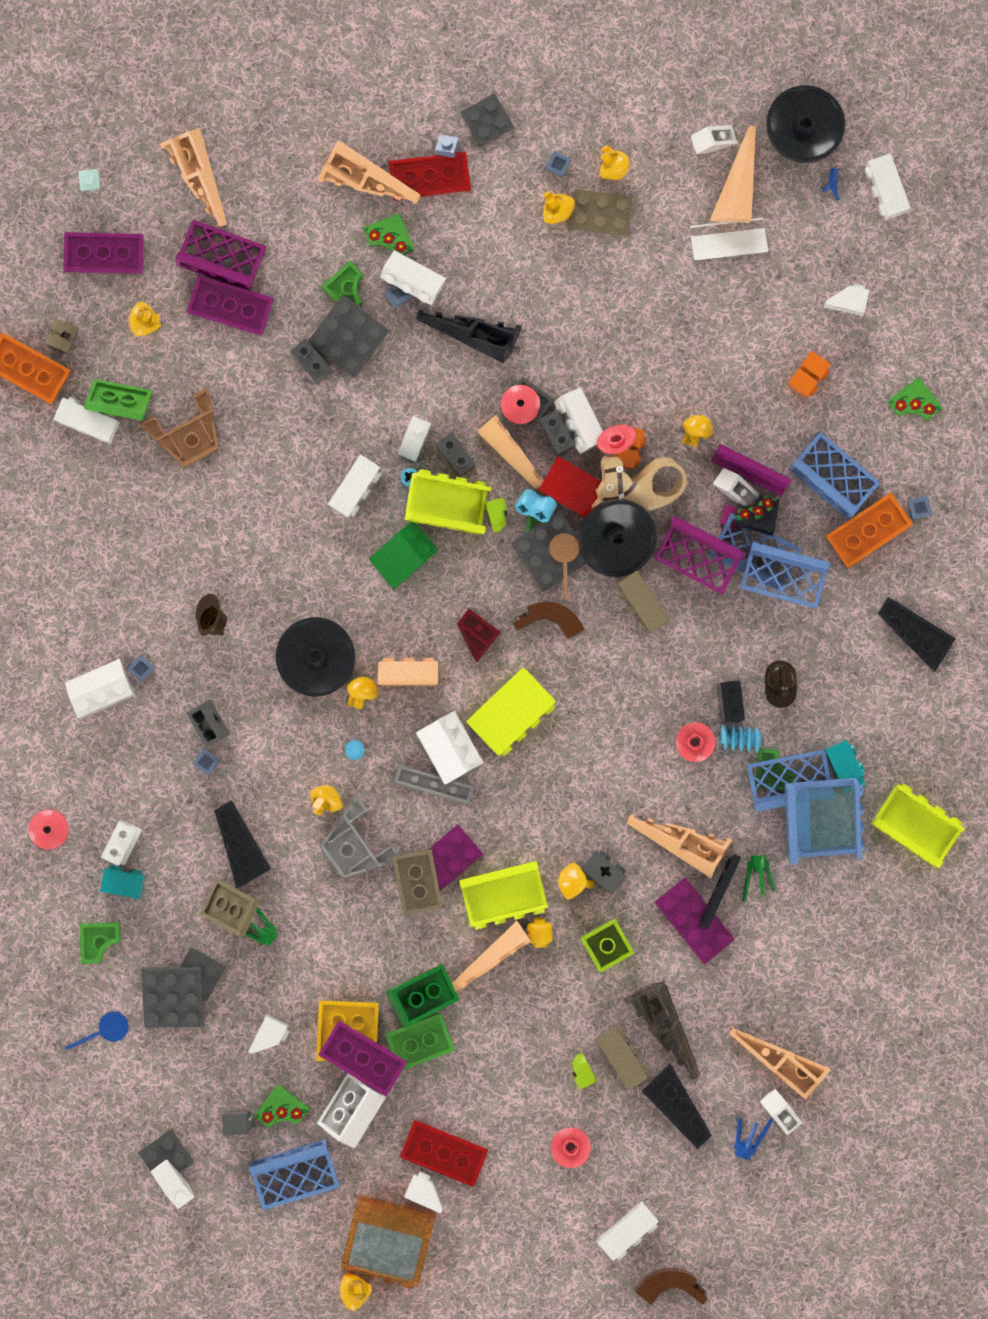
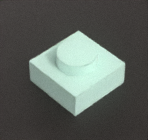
[79,169,101,192]

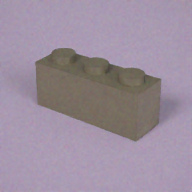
[616,570,670,634]
[595,1026,649,1091]

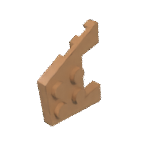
[140,388,219,468]

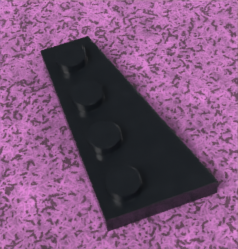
[877,597,956,672]
[214,800,272,889]
[642,1063,712,1149]

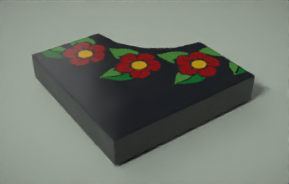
[735,495,780,536]

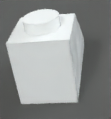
[691,125,738,154]
[824,284,869,316]
[398,416,432,462]
[713,468,759,506]
[248,1015,290,1054]
[760,1089,802,1135]
[151,1160,194,1209]
[404,1172,443,1213]

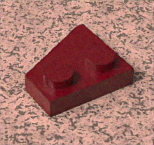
[457,608,500,662]

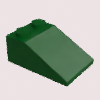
[369,522,439,590]
[385,964,459,1027]

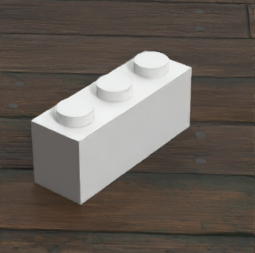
[865,153,911,220]
[380,250,446,306]
[554,388,603,454]
[54,397,119,444]
[328,454,382,519]
[597,1201,659,1261]

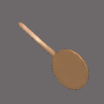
[549,533,579,600]

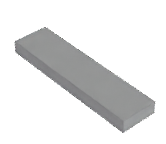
[393,764,475,805]

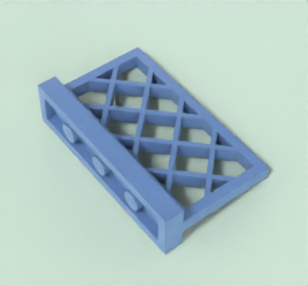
[789,432,880,520]
[709,513,802,590]
[740,542,830,609]
[746,750,835,811]
[249,1139,340,1210]

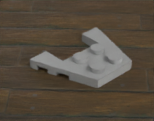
[320,796,399,878]

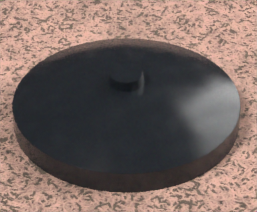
[766,85,845,163]
[578,499,657,577]
[276,617,355,697]

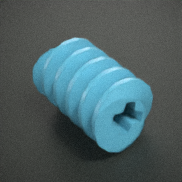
[719,724,762,753]

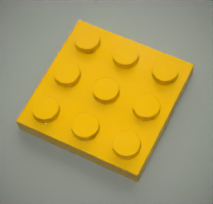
[316,1000,379,1061]

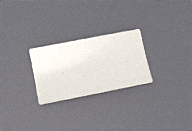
[690,218,768,260]

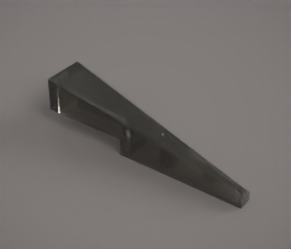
[624,981,700,1080]

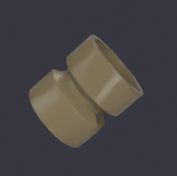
[44,319,78,354]

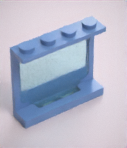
[785,778,865,865]

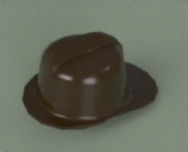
[196,594,227,636]
[765,660,797,708]

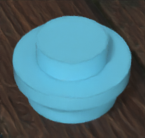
[345,740,365,760]

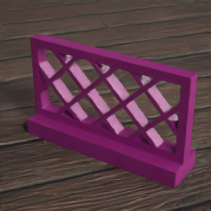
[176,220,267,291]
[711,444,792,497]
[654,516,747,595]

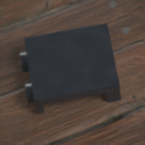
[716,680,745,724]

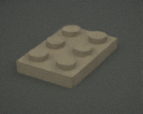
[569,189,633,237]
[392,849,443,916]
[200,878,260,938]

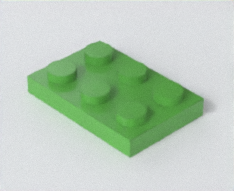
[84,379,152,421]
[385,1013,455,1071]

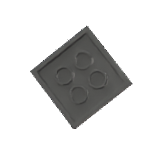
[308,295,390,378]
[511,510,587,592]
[141,967,205,1028]

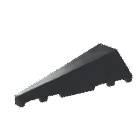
[417,310,522,364]

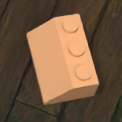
[378,658,438,686]

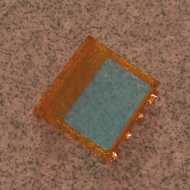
[340,1194,436,1289]

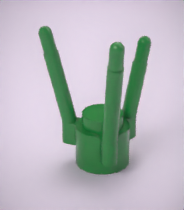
[742,855,775,902]
[245,907,278,946]

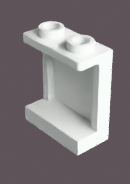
[101,821,142,866]

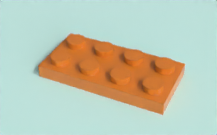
[0,332,72,405]
[825,492,913,569]

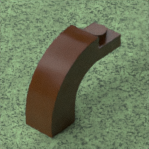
[514,602,585,640]
[635,1268,708,1305]

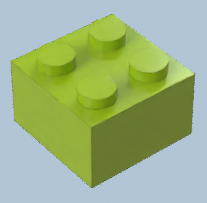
[580,918,635,973]

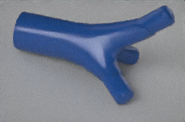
[822,168,840,201]

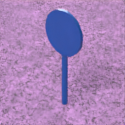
[65,1012,129,1050]

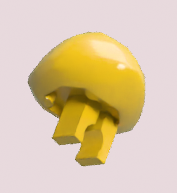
[599,145,630,180]
[543,191,575,224]
[129,302,161,336]
[682,415,714,447]
[347,676,379,709]
[309,785,343,816]
[558,862,595,900]
[339,1272,373,1311]

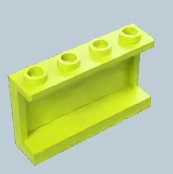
[405,470,492,535]
[466,667,556,757]
[870,783,965,868]
[459,861,548,930]

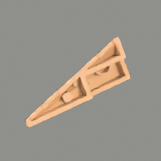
[710,126,756,223]
[160,128,227,228]
[318,140,421,204]
[477,415,547,496]
[627,814,732,878]
[452,920,531,992]
[729,1028,830,1100]

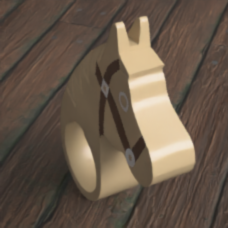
[592,454,687,511]

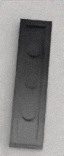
[697,854,741,930]

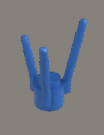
[734,1118,773,1160]

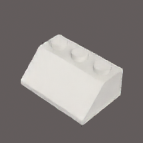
[65,659,135,719]
[416,711,483,784]
[317,1073,386,1148]

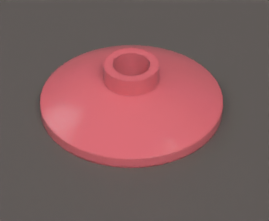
[501,385,540,424]
[597,425,636,454]
[675,722,715,762]
[29,810,69,849]
[551,1127,591,1168]

